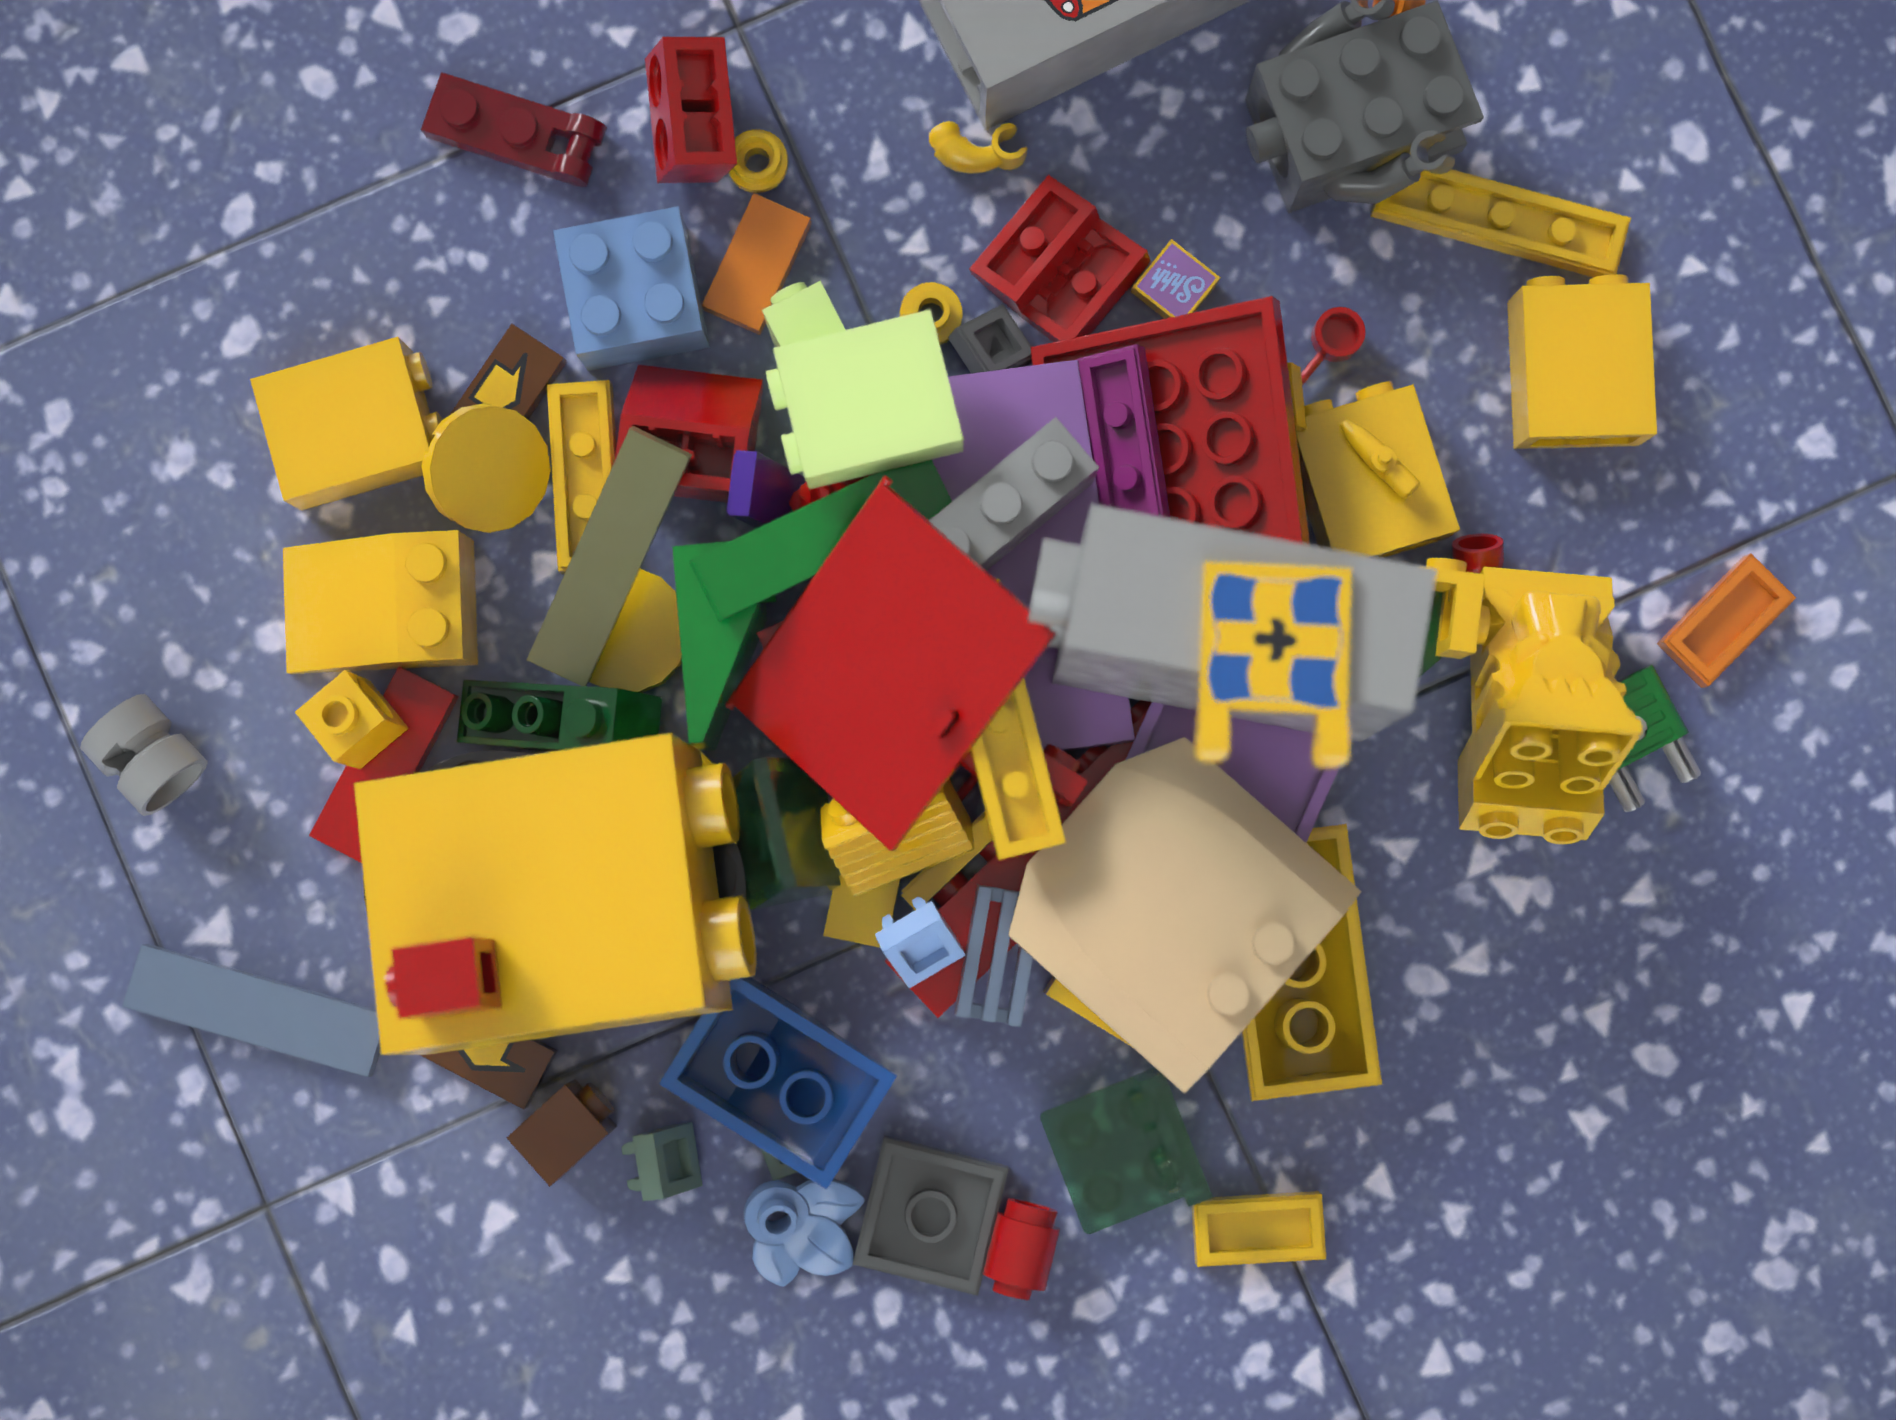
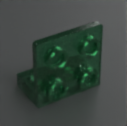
[1040,1067,1213,1234]

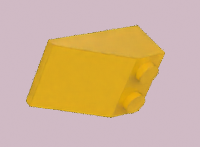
[283,530,478,674]

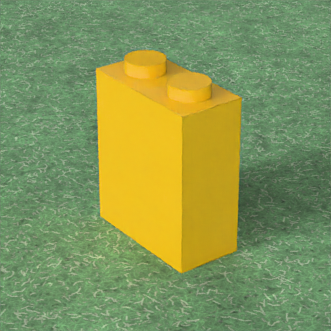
[1507,274,1657,449]
[250,337,442,511]
[1296,381,1460,559]

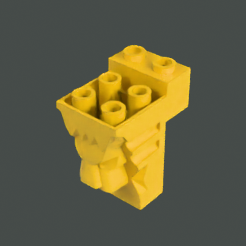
[1457,567,1642,844]

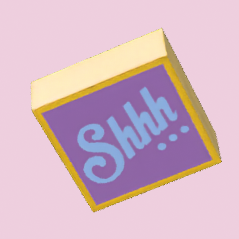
[1131,239,1221,319]

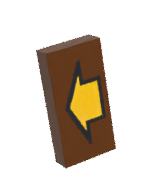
[449,324,567,419]
[420,1039,558,1110]

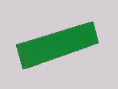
[689,460,952,622]

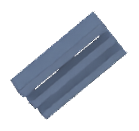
[954,884,1033,1027]

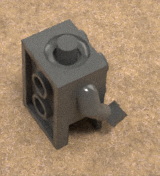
[1245,0,1484,214]

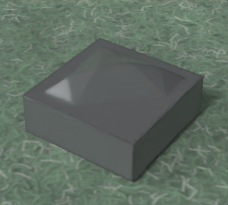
[948,304,1032,374]

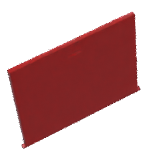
[725,476,1057,852]

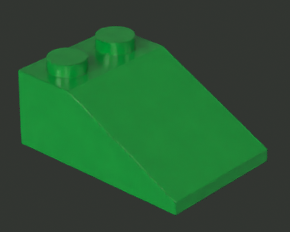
[672,541,777,751]

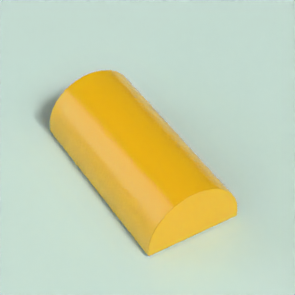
[1241,824,1382,1101]

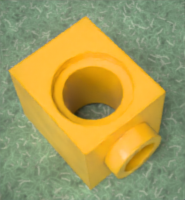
[295,670,409,769]

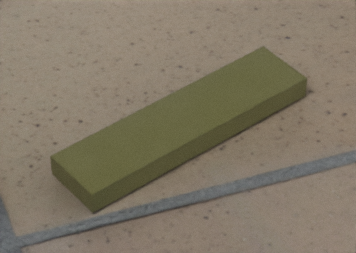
[527,426,693,686]

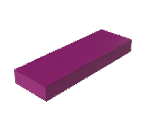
[1077,344,1171,519]

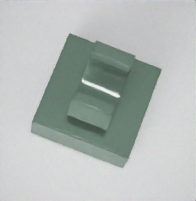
[621,1122,703,1201]

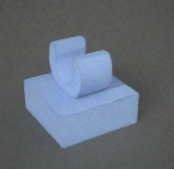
[875,897,966,988]

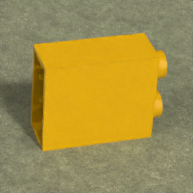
[354,733,756,1055]

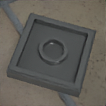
[853,1135,1009,1296]

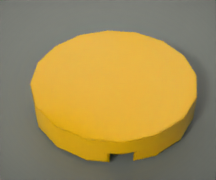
[422,403,551,533]
[590,569,682,693]

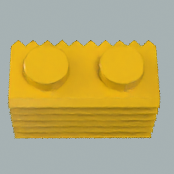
[820,779,975,896]

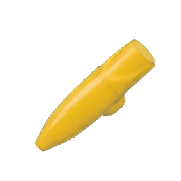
[1340,419,1420,499]

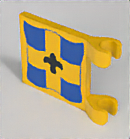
[1195,562,1352,768]

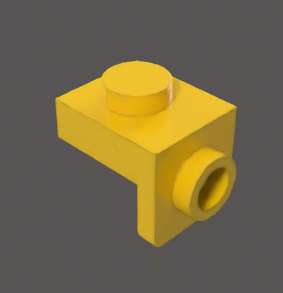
[1422,558,1490,659]

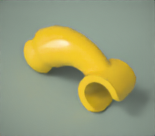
[929,121,1028,174]

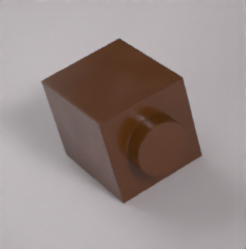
[507,1079,618,1187]

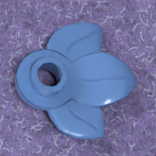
[743,1178,865,1287]

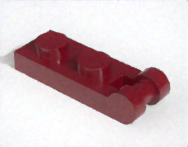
[421,72,607,187]

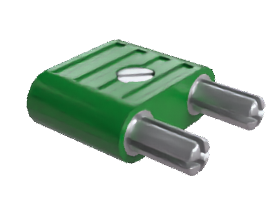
[1609,664,1701,812]

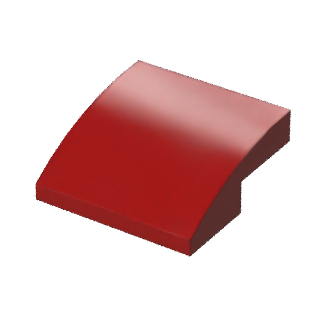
[969,175,1151,342]

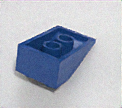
[659,977,897,1190]

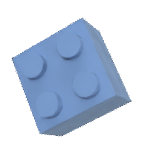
[553,206,710,371]

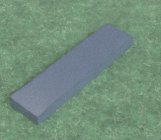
[122,944,381,1077]

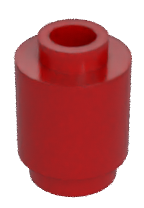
[983,1198,1060,1300]

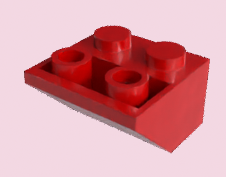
[615,364,764,503]

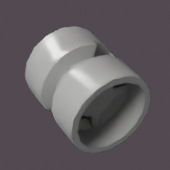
[80,694,208,816]

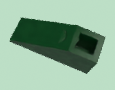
[457,680,662,752]

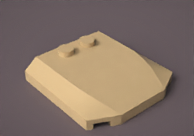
[1008,737,1361,1093]

